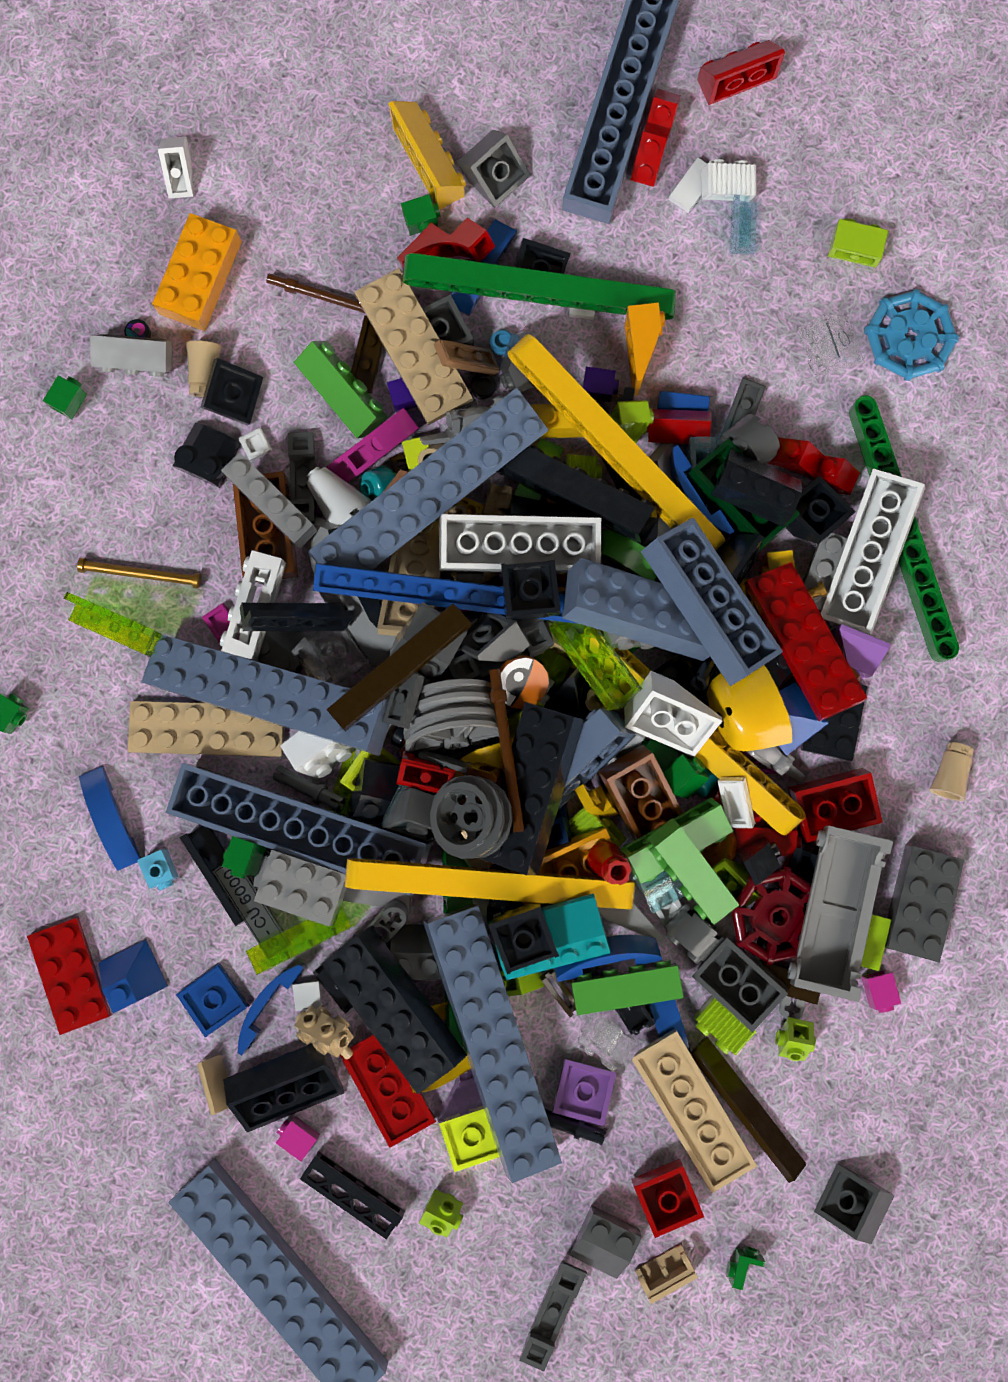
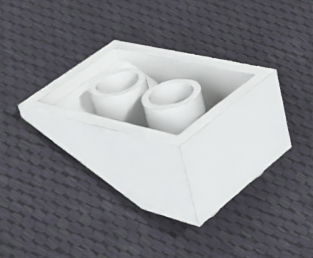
[624,671,722,756]

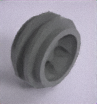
[430,775,512,859]

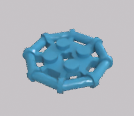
[864,289,959,381]

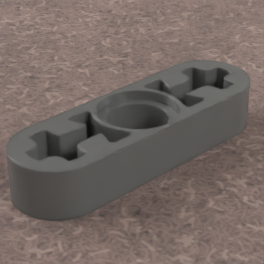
[365,900,408,944]

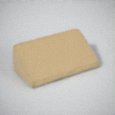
[197,1055,228,1115]

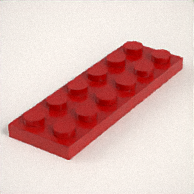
[744,562,868,722]

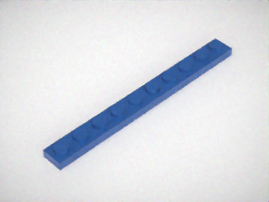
[313,563,578,624]

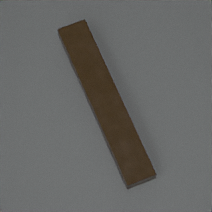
[326,603,472,732]
[690,1037,806,1183]

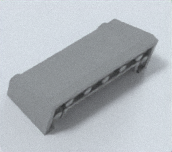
[787,826,893,1002]

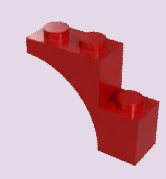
[630,89,681,187]
[397,217,495,269]
[767,437,860,495]

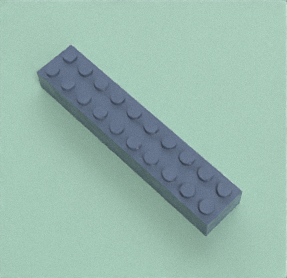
[562,0,680,224]
[308,388,548,570]
[141,633,390,756]
[165,763,432,896]
[423,904,562,1183]
[168,1159,388,1382]

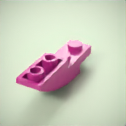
[326,407,419,483]

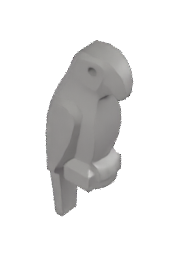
[420,396,504,445]
[746,746,807,784]

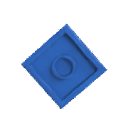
[176,963,249,1038]

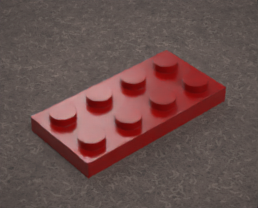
[27,917,112,1035]
[340,1034,436,1148]

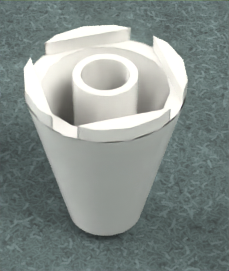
[307,467,372,526]

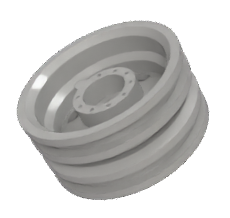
[403,679,500,759]

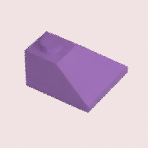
[831,624,891,680]

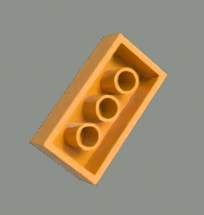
[152,213,242,331]

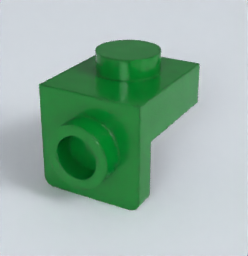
[726,1246,766,1290]

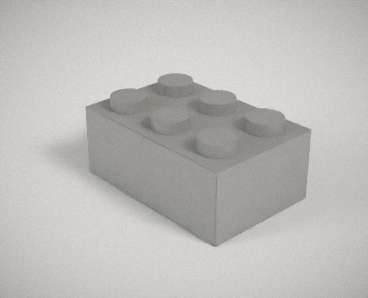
[254,850,347,927]

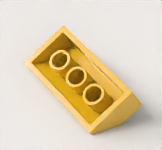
[388,101,466,210]

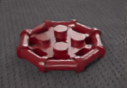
[731,866,811,966]

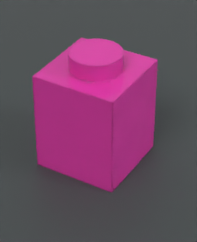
[861,970,901,1013]
[276,1116,320,1162]

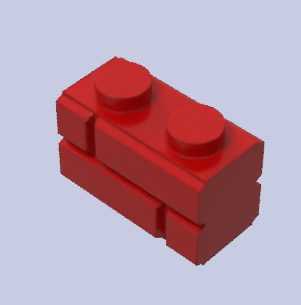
[396,751,455,793]

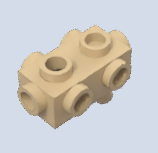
[294,1005,354,1059]

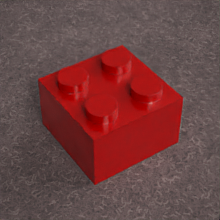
[631,1158,704,1238]

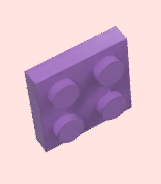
[552,1059,616,1126]

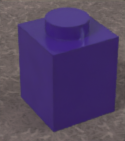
[583,366,619,402]
[387,378,418,413]

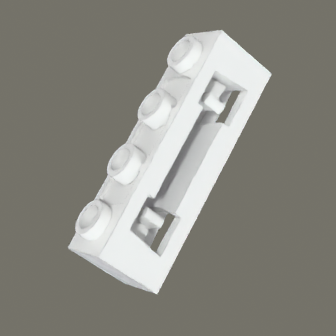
[220,550,286,662]

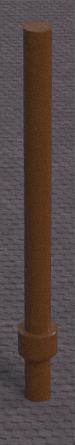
[266,273,365,313]
[489,669,524,833]

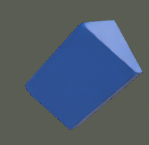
[657,391,710,411]

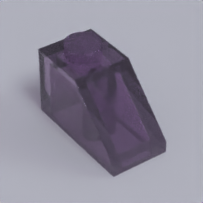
[437,1070,484,1123]

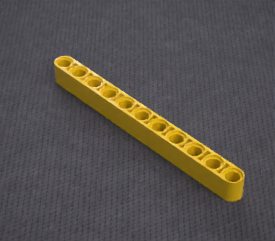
[508,334,725,551]
[576,627,806,835]
[344,858,635,909]

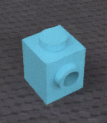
[137,849,179,891]

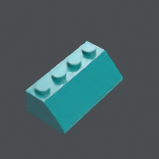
[495,894,610,980]

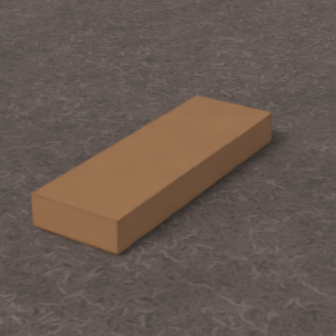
[434,339,500,376]

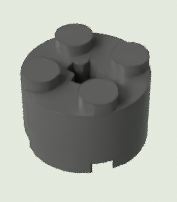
[717,414,780,464]
[665,902,726,964]

